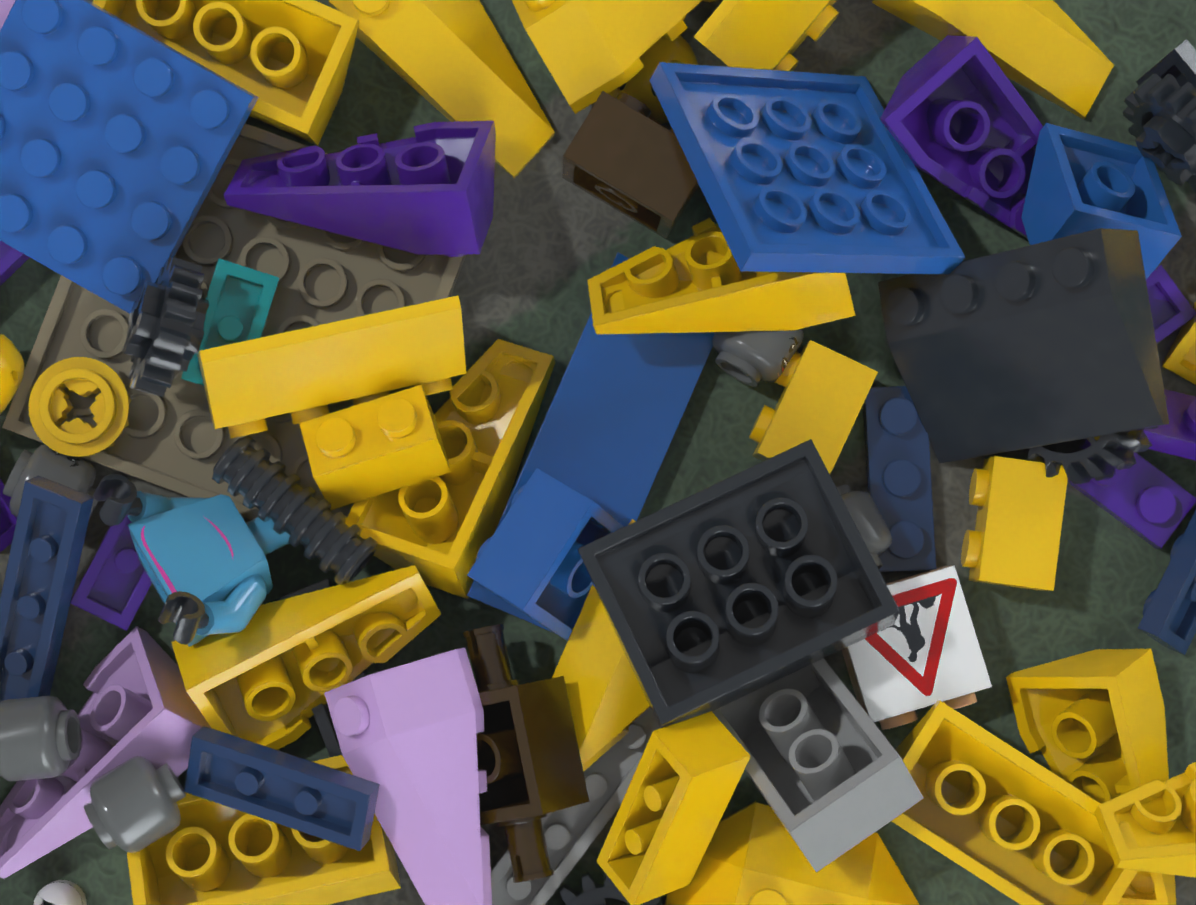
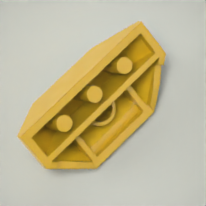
[664,802,919,905]

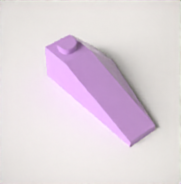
[0,626,211,879]
[324,648,492,905]

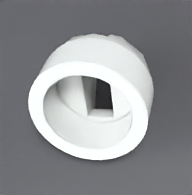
[33,880,87,905]

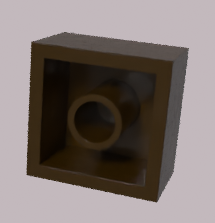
[562,91,699,240]

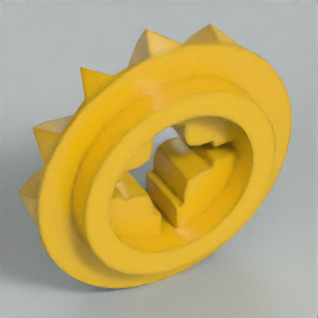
[29,357,131,457]

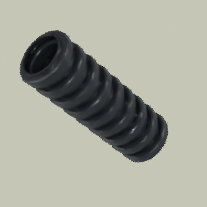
[212,435,377,585]

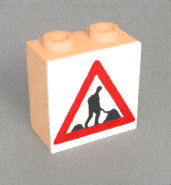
[842,565,992,730]

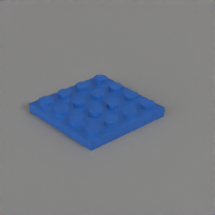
[0,0,259,314]
[649,62,965,274]

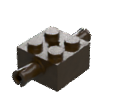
[463,624,590,883]

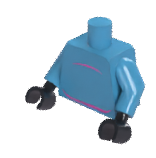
[93,474,290,647]

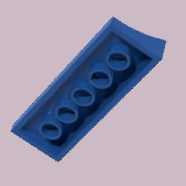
[467,252,714,632]

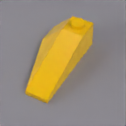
[512,0,716,114]
[345,339,555,599]

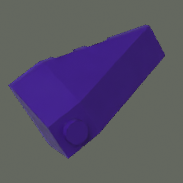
[880,35,1043,239]
[224,121,496,257]

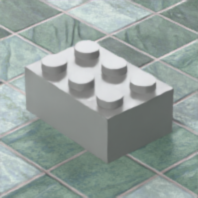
[712,658,924,873]

